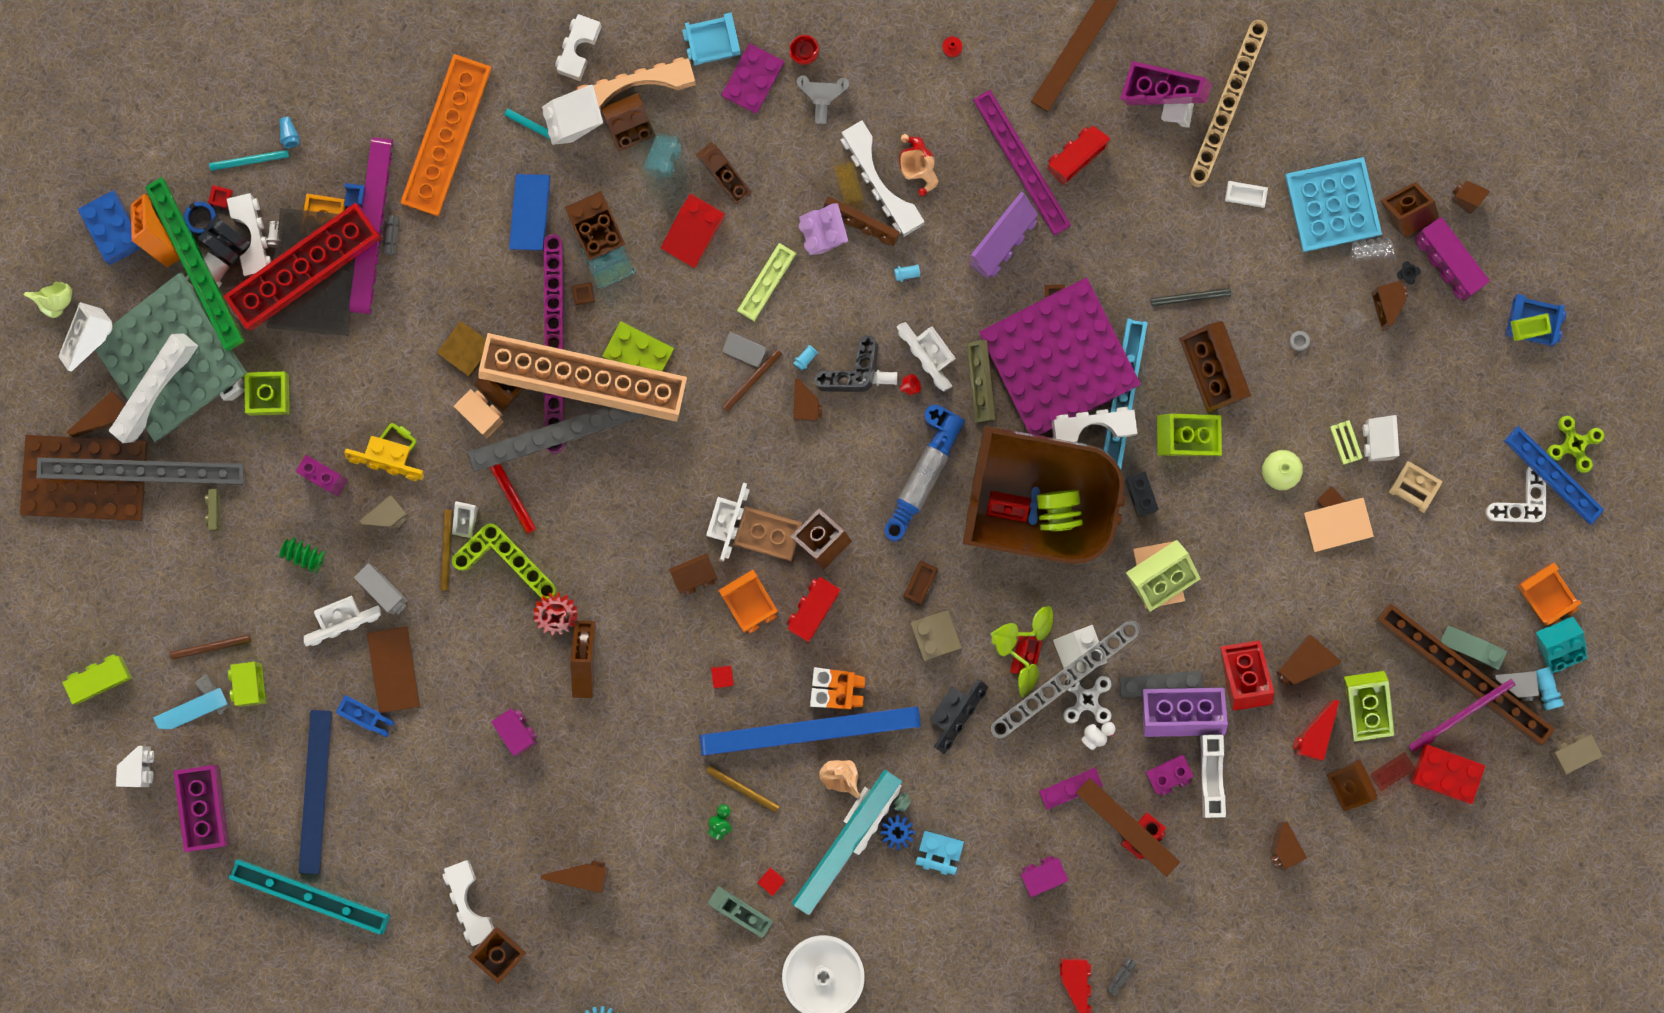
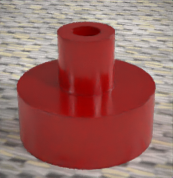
[942,36,962,57]
[900,374,921,396]

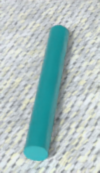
[504,108,551,139]

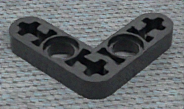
[814,335,879,392]

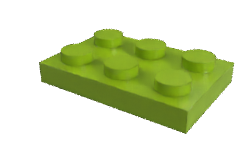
[602,321,674,372]

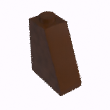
[1277,634,1341,685]

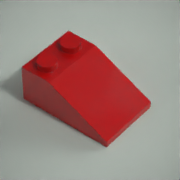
[660,193,726,269]
[1220,640,1274,711]
[1292,700,1339,761]

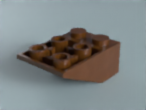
[565,191,626,261]

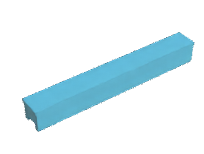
[1103,318,1148,470]

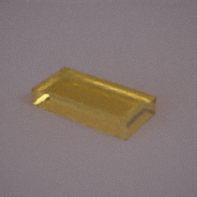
[834,162,864,205]

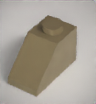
[360,495,408,528]

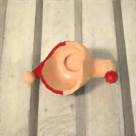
[899,134,938,196]

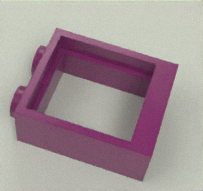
[295,454,348,497]

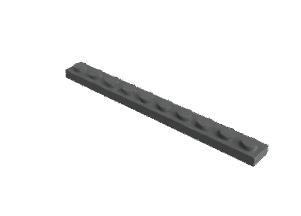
[467,407,648,472]
[36,458,244,485]

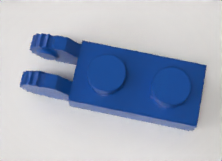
[336,695,395,737]

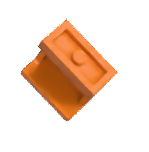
[1517,562,1581,626]
[718,570,778,634]

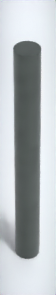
[1150,288,1231,306]

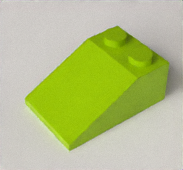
[1157,414,1222,456]
[1344,671,1394,742]

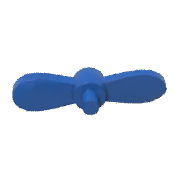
[1029,487,1040,525]

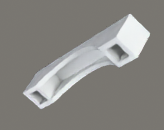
[840,120,924,237]
[109,334,198,443]

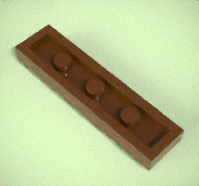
[823,196,900,247]

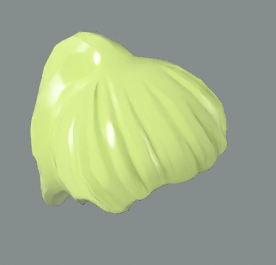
[23,282,72,318]

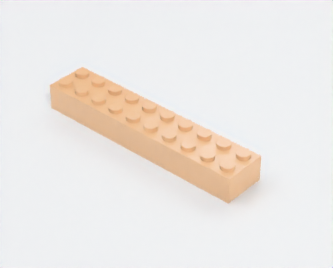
[479,333,687,422]

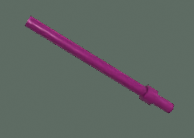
[1409,679,1516,752]

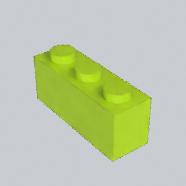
[62,654,132,705]

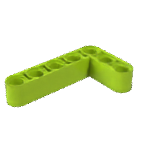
[452,523,557,598]

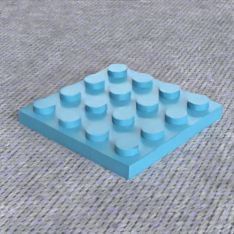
[1285,157,1382,253]

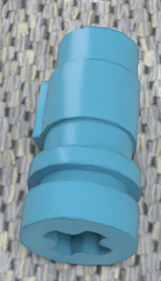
[1536,667,1564,711]

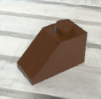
[1451,181,1490,214]
[793,379,822,422]

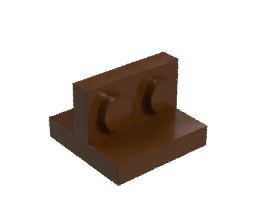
[1326,759,1378,812]

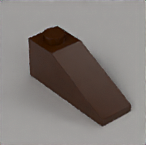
[67,391,126,437]

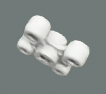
[1063,676,1111,724]

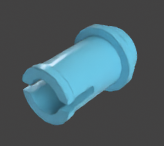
[894,264,920,282]
[793,345,818,371]

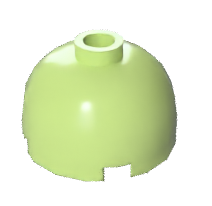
[1262,450,1303,490]

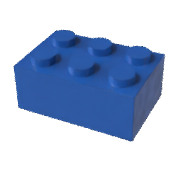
[78,190,142,265]

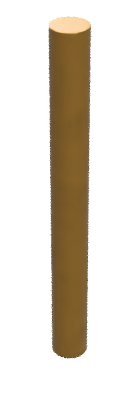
[440,510,452,591]
[706,765,780,813]

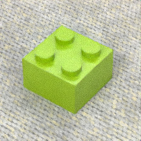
[244,371,290,416]
[228,662,266,707]

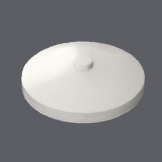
[782,935,864,1013]

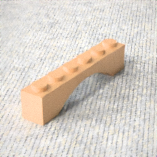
[575,57,696,112]

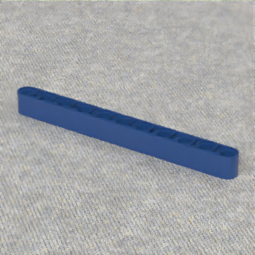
[699,707,921,756]

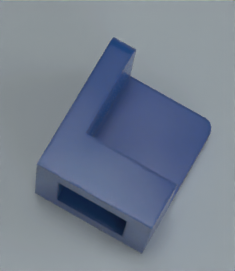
[344,183,365,208]

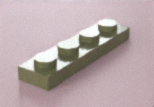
[967,340,995,423]

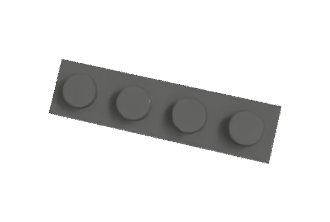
[1120,670,1203,698]

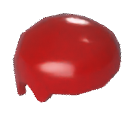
[789,34,819,65]

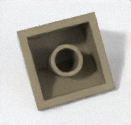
[910,610,962,662]

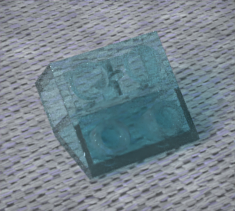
[642,133,683,182]
[580,246,636,290]

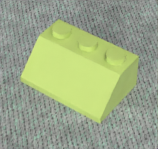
[1126,540,1201,612]

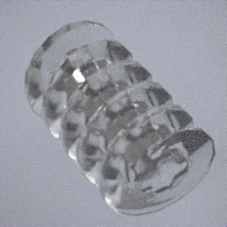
[1350,237,1395,266]

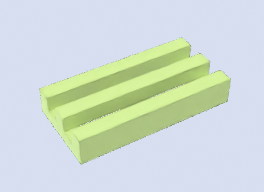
[1330,420,1363,465]

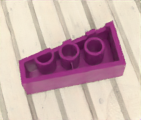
[1120,61,1212,105]

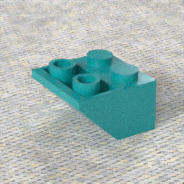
[1536,616,1588,674]

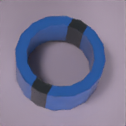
[184,202,218,235]

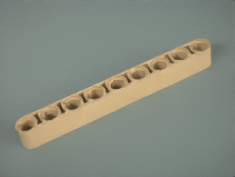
[1189,20,1268,187]

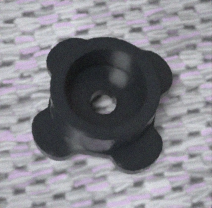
[1397,261,1421,285]

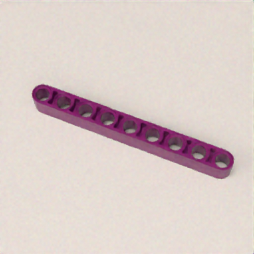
[350,137,393,314]

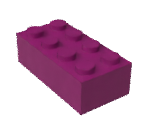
[1415,217,1490,301]
[173,765,229,852]

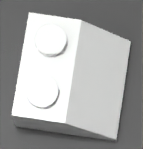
[1363,415,1399,461]
[1053,625,1107,677]

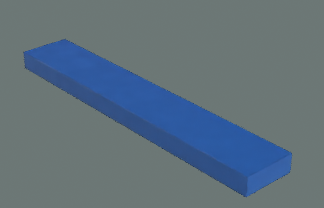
[1503,426,1604,525]

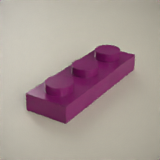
[1039,768,1103,810]

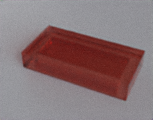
[1370,752,1416,791]

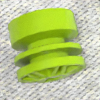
[1036,490,1083,531]

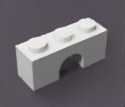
[555,14,602,82]

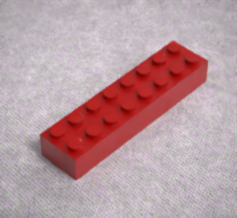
[223,203,382,331]

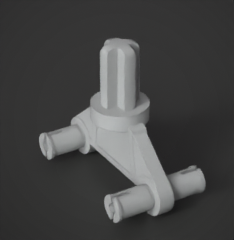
[797,75,849,124]

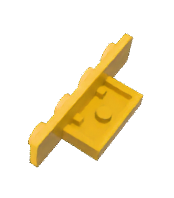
[344,436,424,481]

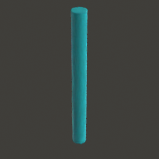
[209,149,290,171]

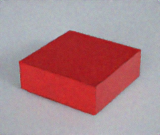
[208,185,233,210]
[711,665,734,688]
[757,867,786,896]

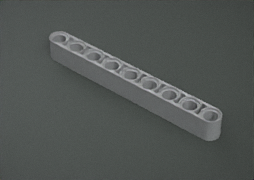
[991,620,1140,738]

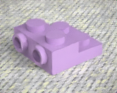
[799,203,849,255]

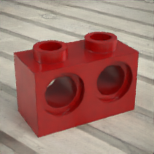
[1121,812,1166,860]

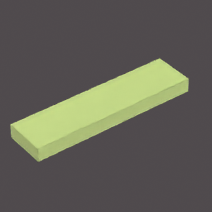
[737,243,796,322]

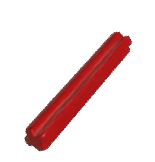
[490,464,536,534]

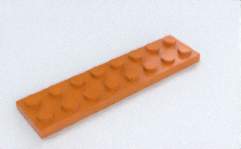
[400,54,492,217]

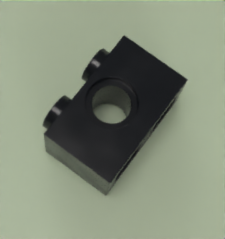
[1125,471,1159,518]

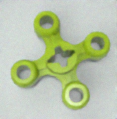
[1546,416,1604,473]

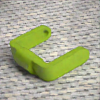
[380,423,416,453]

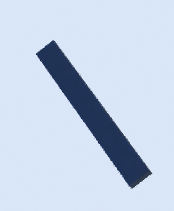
[299,710,332,874]

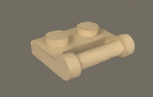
[1389,461,1443,513]

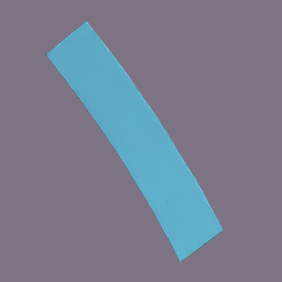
[153,688,227,729]

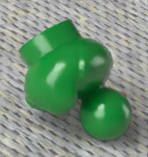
[707,804,732,840]

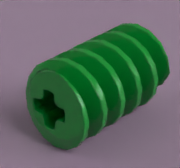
[279,537,325,574]

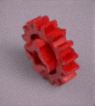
[534,592,578,635]

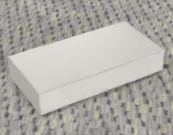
[1225,181,1268,208]

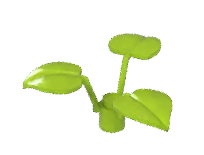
[991,605,1053,698]

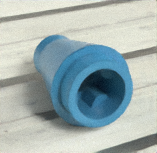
[279,117,300,148]

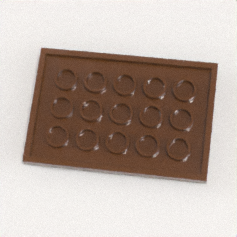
[20,435,147,521]

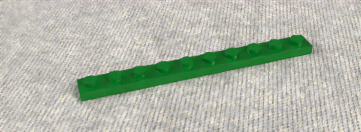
[145,177,245,351]

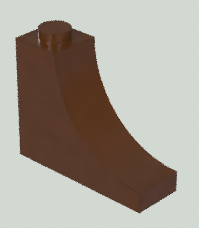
[570,621,596,698]

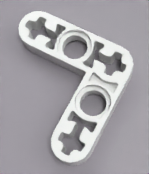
[1485,467,1546,523]

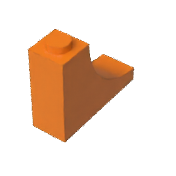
[130,193,180,268]

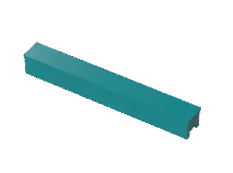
[229,859,391,934]

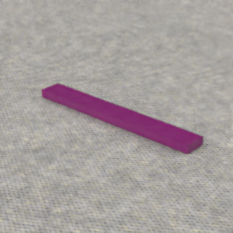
[973,90,1071,236]

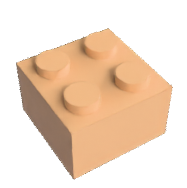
[454,389,504,439]

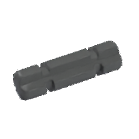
[384,216,399,255]
[1107,958,1137,996]

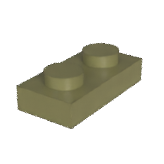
[205,489,220,531]

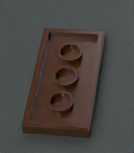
[367,626,420,713]

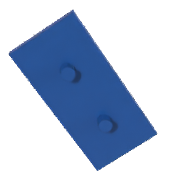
[509,174,551,251]

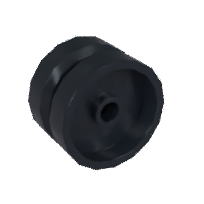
[198,217,250,265]

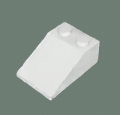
[542,85,603,145]
[58,302,112,372]

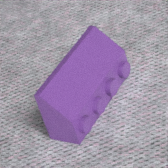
[1142,688,1228,737]

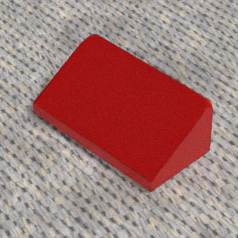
[986,491,1030,523]
[1010,636,1043,675]

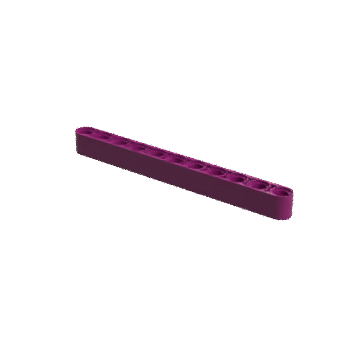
[544,234,565,454]

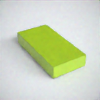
[1510,313,1552,341]

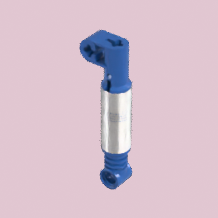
[884,405,966,542]

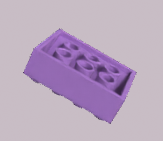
[969,192,1038,279]

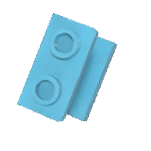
[682,12,741,65]

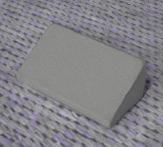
[722,332,767,368]

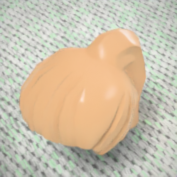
[819,760,860,799]

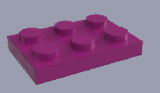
[721,43,784,115]

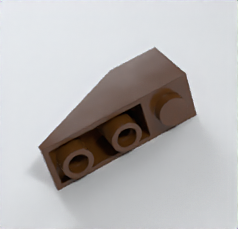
[695,142,751,204]

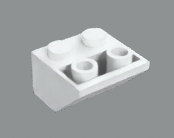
[116,746,154,787]

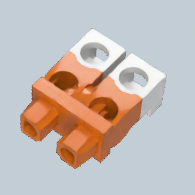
[810,667,865,710]

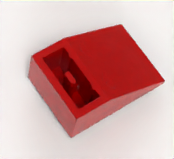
[1060,958,1091,1013]

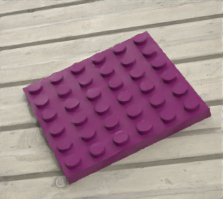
[979,277,1141,436]

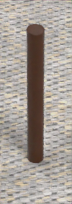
[722,349,782,412]
[170,635,251,660]

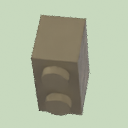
[1551,733,1603,775]

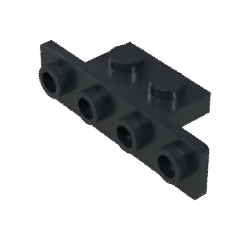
[930,679,988,754]

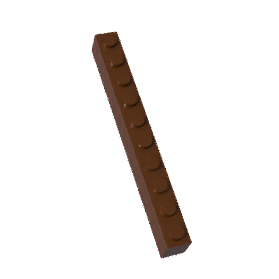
[1375,604,1555,746]

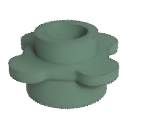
[892,792,911,812]

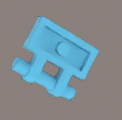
[916,831,964,875]

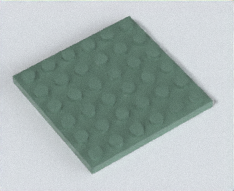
[95,273,247,442]

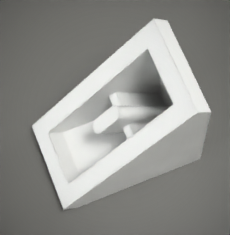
[452,501,479,538]

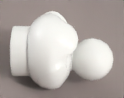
[1082,722,1116,750]

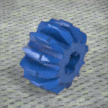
[880,815,915,850]

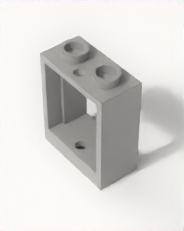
[354,563,408,614]

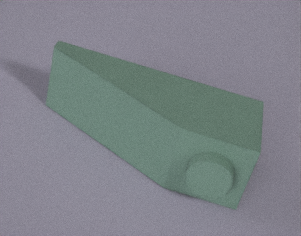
[1440,626,1507,671]
[708,886,774,938]

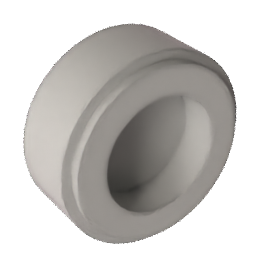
[1289,331,1310,351]

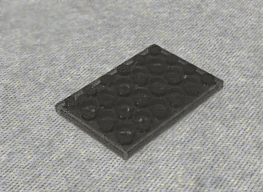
[267,208,356,336]

